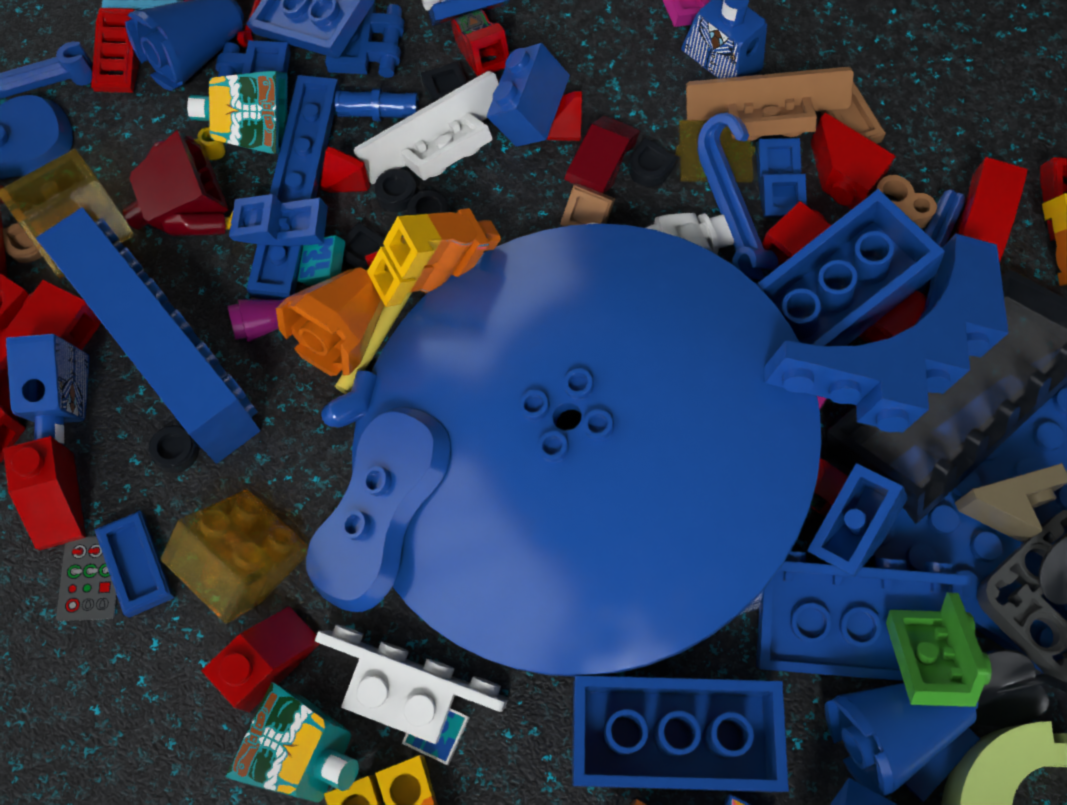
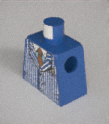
[681,0,767,79]
[6,334,89,445]

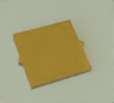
[675,120,756,182]

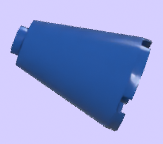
[125,0,244,91]
[825,683,978,797]

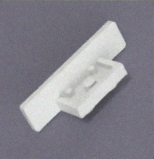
[354,71,499,184]
[315,625,509,744]

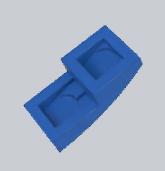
[756,138,807,218]
[229,194,328,246]

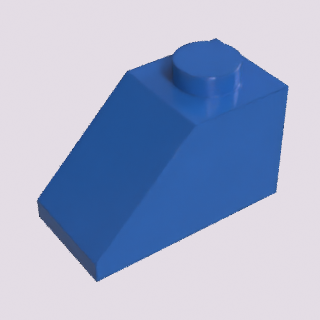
[807,463,908,577]

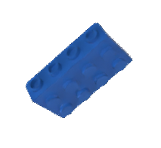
[756,551,971,681]

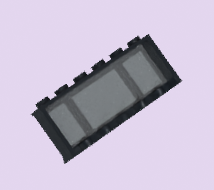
[826,269,1067,524]

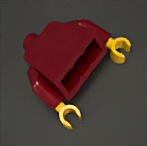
[122,127,233,236]

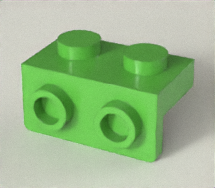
[886,592,991,707]

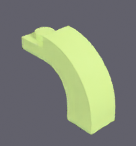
[941,721,1067,805]

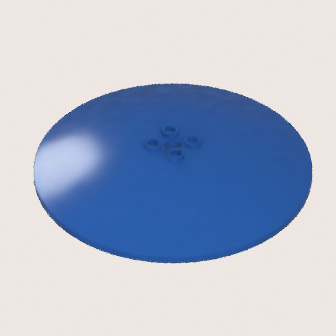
[352,224,821,677]

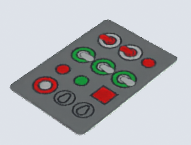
[56,536,117,621]

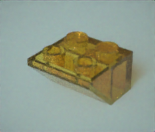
[0,149,134,279]
[160,489,309,624]

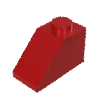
[811,112,896,209]
[3,436,86,551]
[201,606,321,713]

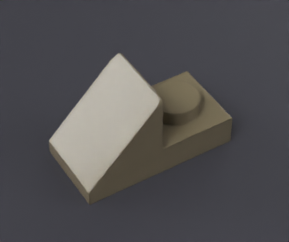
[955,463,1067,542]

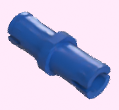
[335,88,419,122]

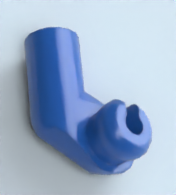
[321,370,377,428]

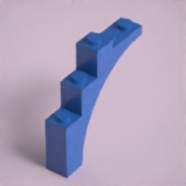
[764,234,1009,433]

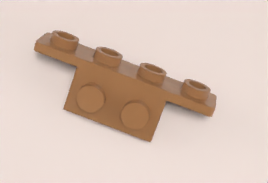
[686,67,854,140]

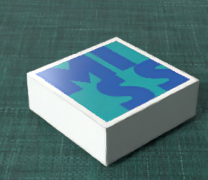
[402,708,469,765]

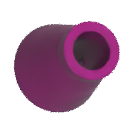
[227,299,285,342]

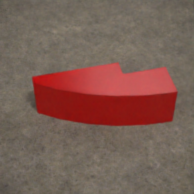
[954,157,1028,263]

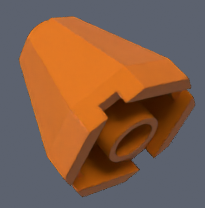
[276,267,384,376]

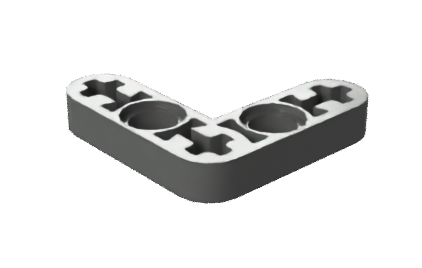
[977,510,1067,682]

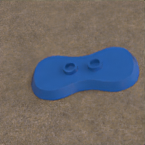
[0,95,73,180]
[306,407,451,612]

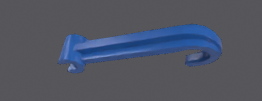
[0,41,93,99]
[697,113,779,280]

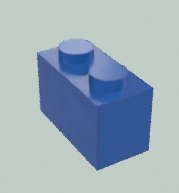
[486,43,570,147]

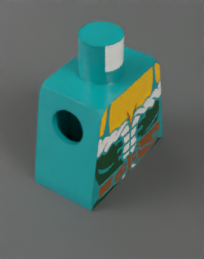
[187,71,287,154]
[225,682,359,803]

